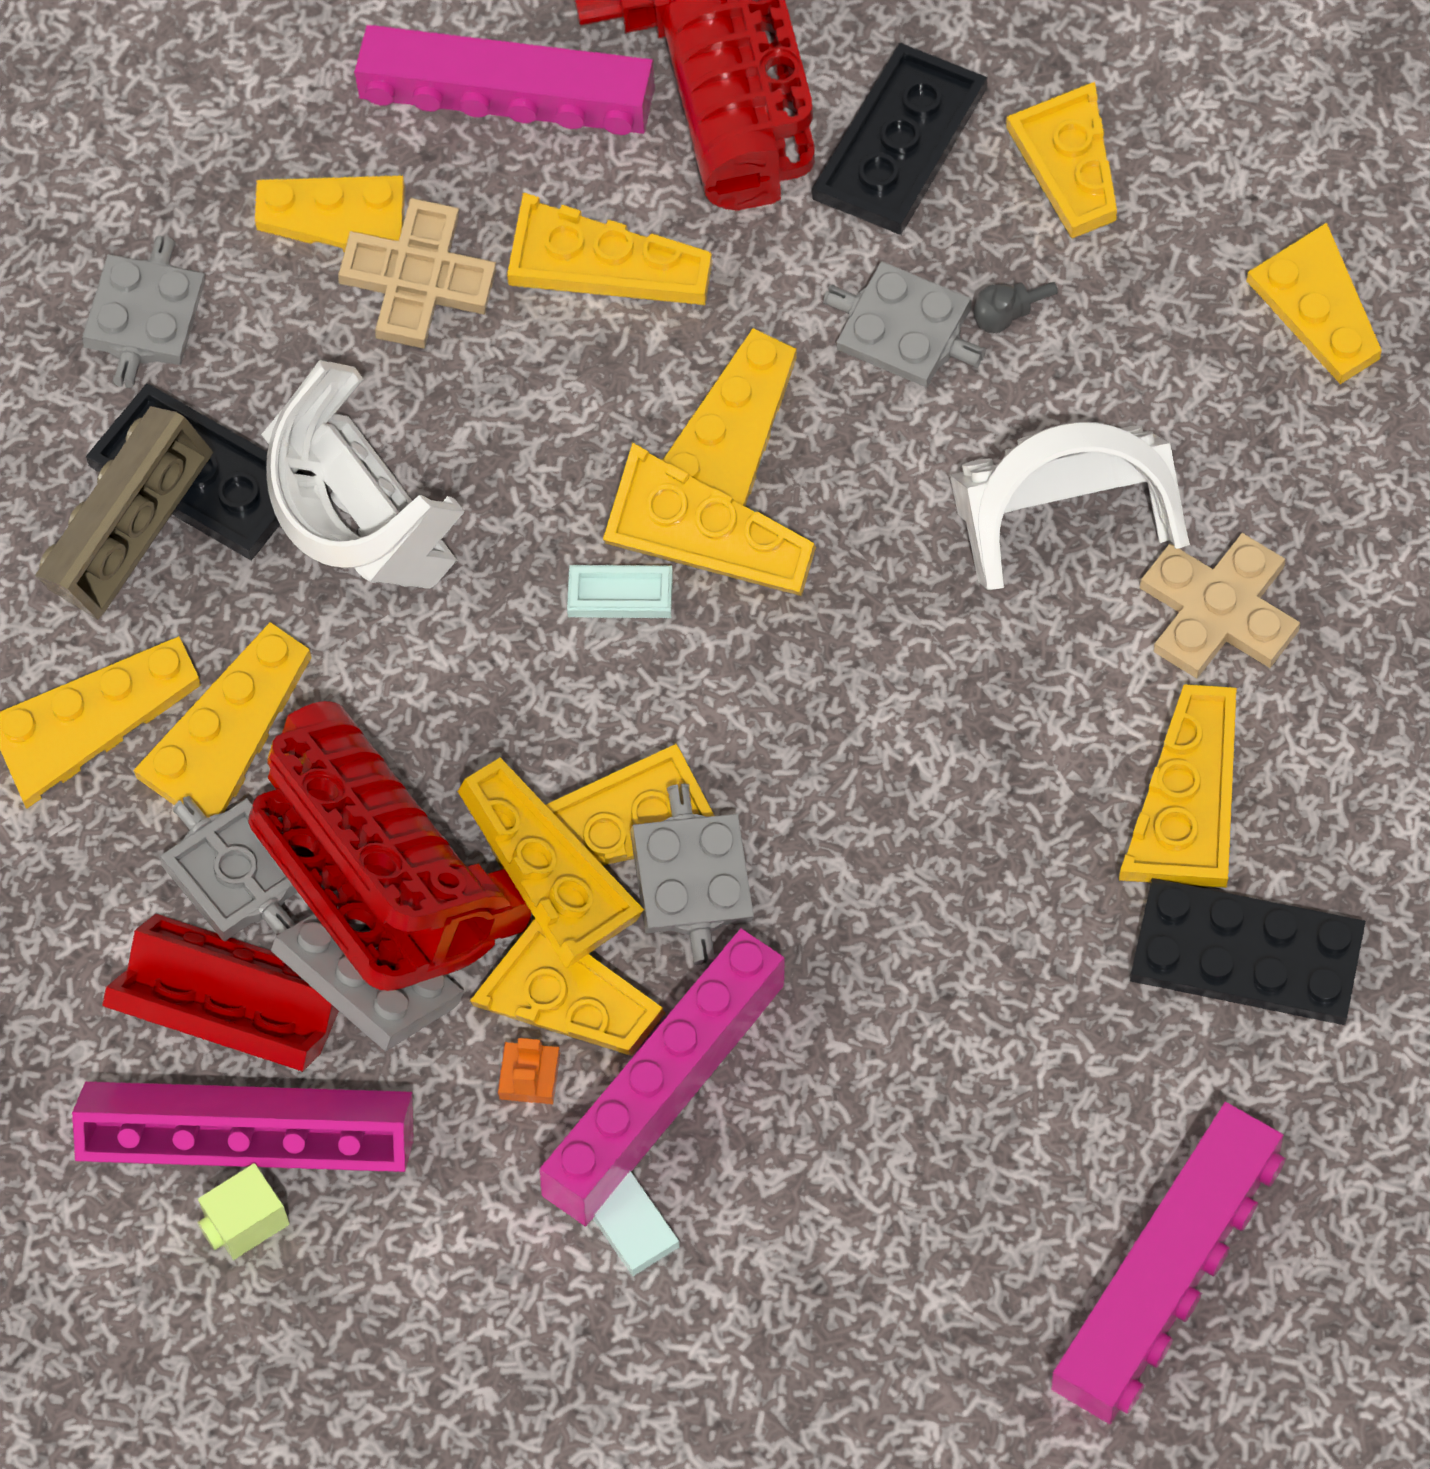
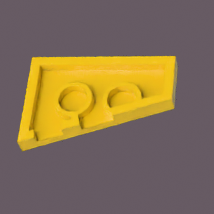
[255,175,405,252]
[1247,223,1382,384]
[470,919,666,1056]

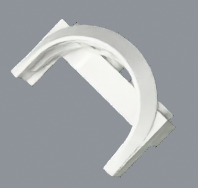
[261,360,465,589]
[950,422,1190,590]

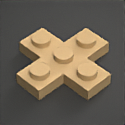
[338,198,496,349]
[1140,533,1300,679]

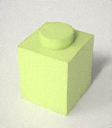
[197,1163,290,1260]

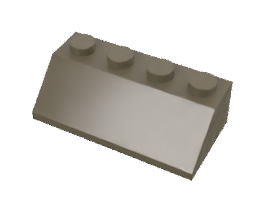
[35,406,213,620]

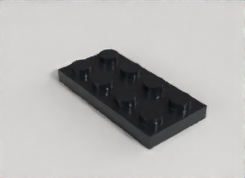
[812,43,988,235]
[86,383,309,561]
[1130,878,1366,1025]

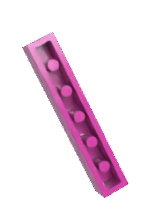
[354,25,655,135]
[539,928,785,1227]
[72,1081,414,1172]
[1051,1102,1286,1424]

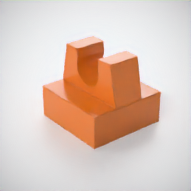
[498,1038,560,1104]

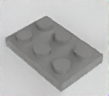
[271,906,464,1052]

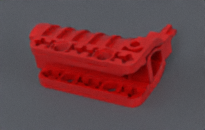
[575,0,815,211]
[248,701,532,991]

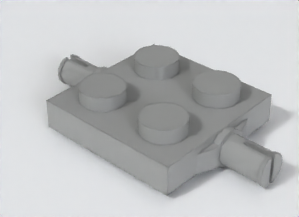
[82,236,205,388]
[823,261,986,388]
[630,784,754,965]
[160,796,297,941]

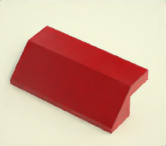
[102,914,339,1072]

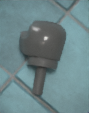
[974,282,1058,333]

